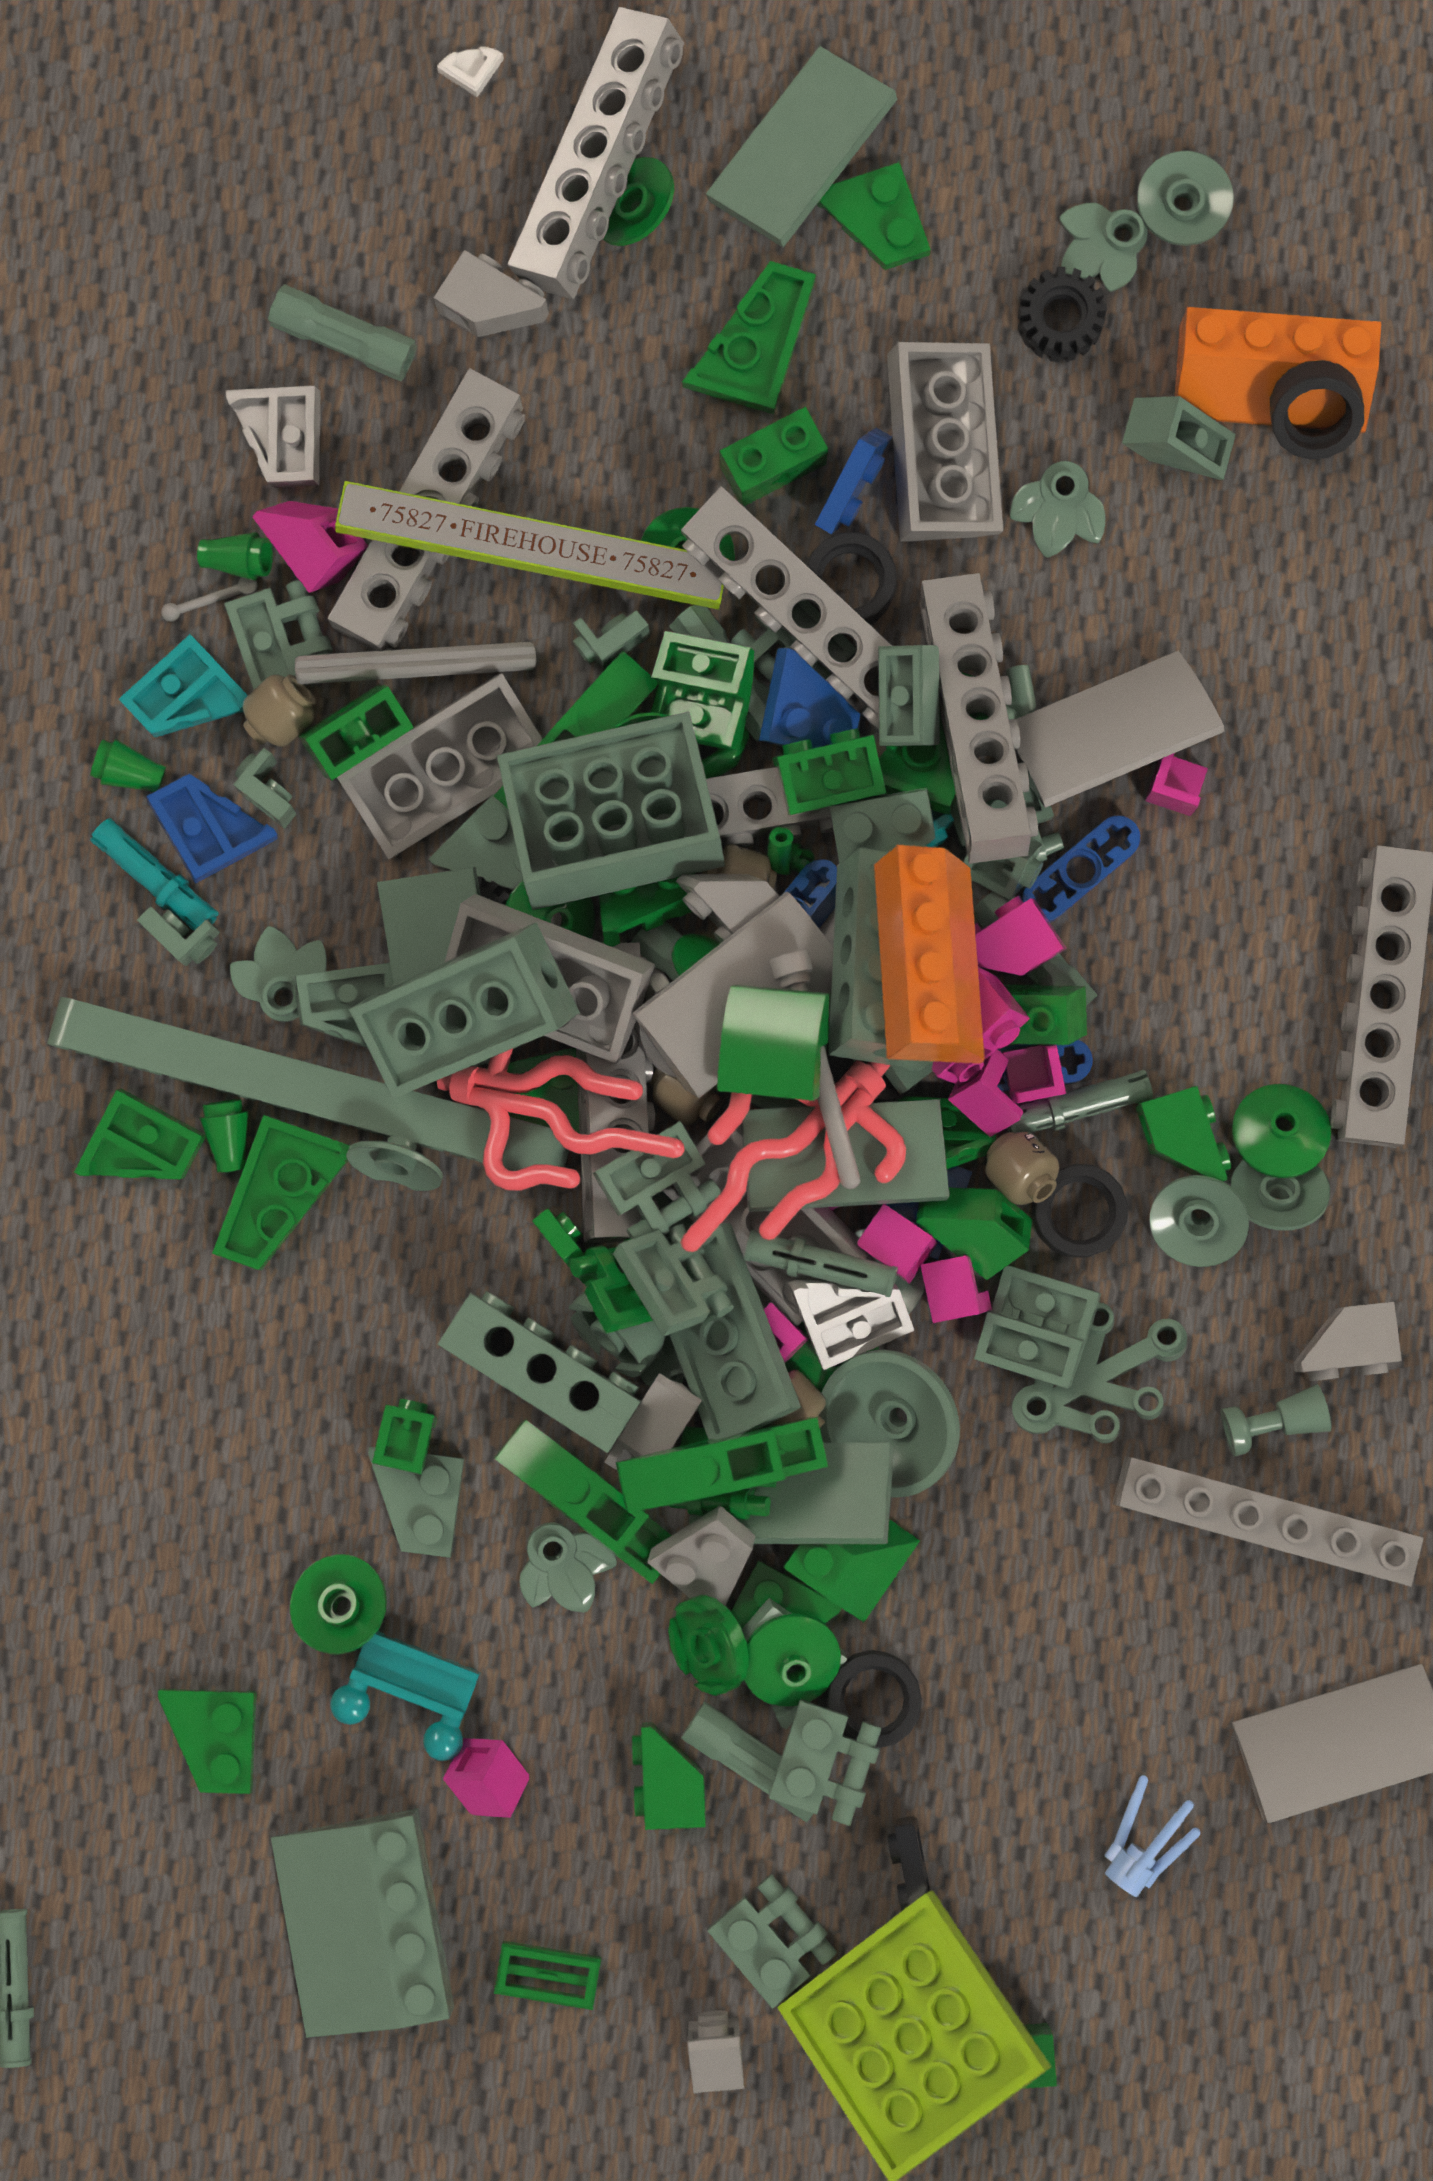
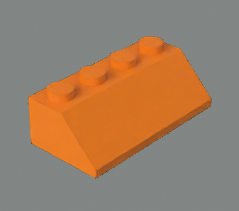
[1175,307,1381,433]
[874,845,985,1064]

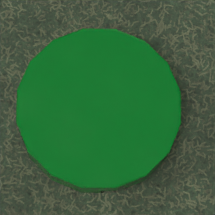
[668,1594,749,1696]

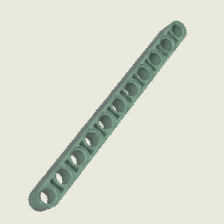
[47,997,570,1171]

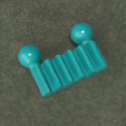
[330,1631,481,1761]

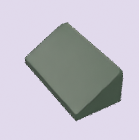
[878,645,940,746]

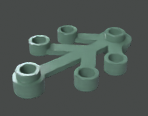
[1012,1303,1187,1443]

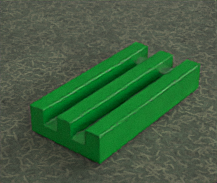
[494,1941,601,2010]

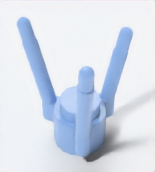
[1104,1775,1201,1897]

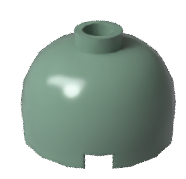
[569,1292,666,1378]

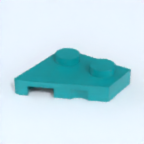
[119,634,248,738]

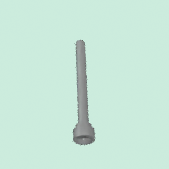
[769,950,860,1189]

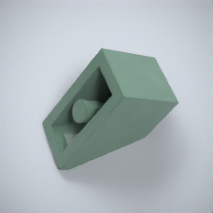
[1122,396,1236,480]

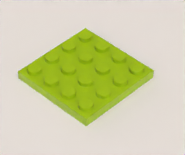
[777,1891,1051,2181]

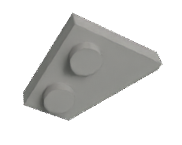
[226,386,321,487]

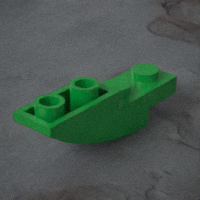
[494,651,659,809]
[616,1416,828,1512]
[493,1419,672,1584]

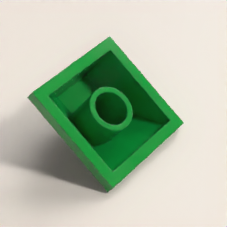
[783,1519,920,1622]

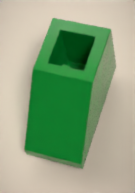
[1135,1086,1231,1182]
[916,1187,1032,1280]
[632,1722,706,1830]

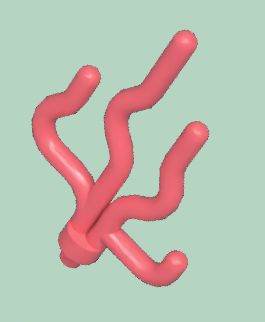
[437,1048,684,1191]
[681,1060,906,1252]

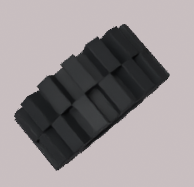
[1017,267,1107,362]

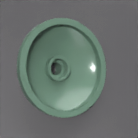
[819,1350,960,1497]

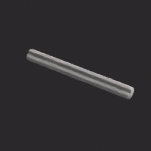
[294,642,536,684]

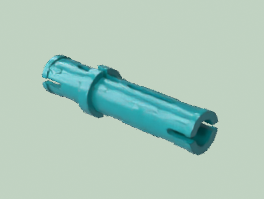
[90,818,219,931]

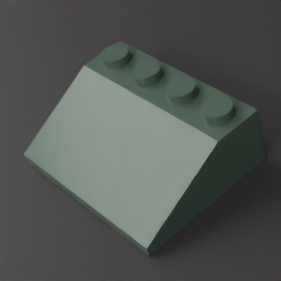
[497,711,725,910]
[271,1808,455,2038]

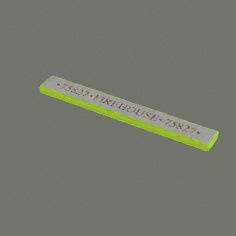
[335,481,729,610]

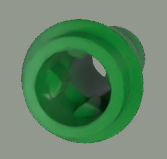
[197,532,273,581]
[90,739,166,792]
[199,1099,248,1172]

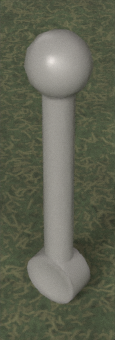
[161,578,258,622]

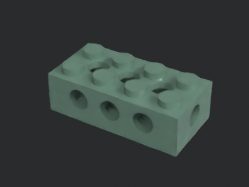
[828,847,934,1070]
[349,922,580,1099]
[438,1291,642,1453]

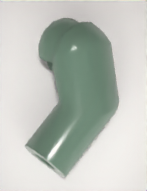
[1005,665,1036,720]

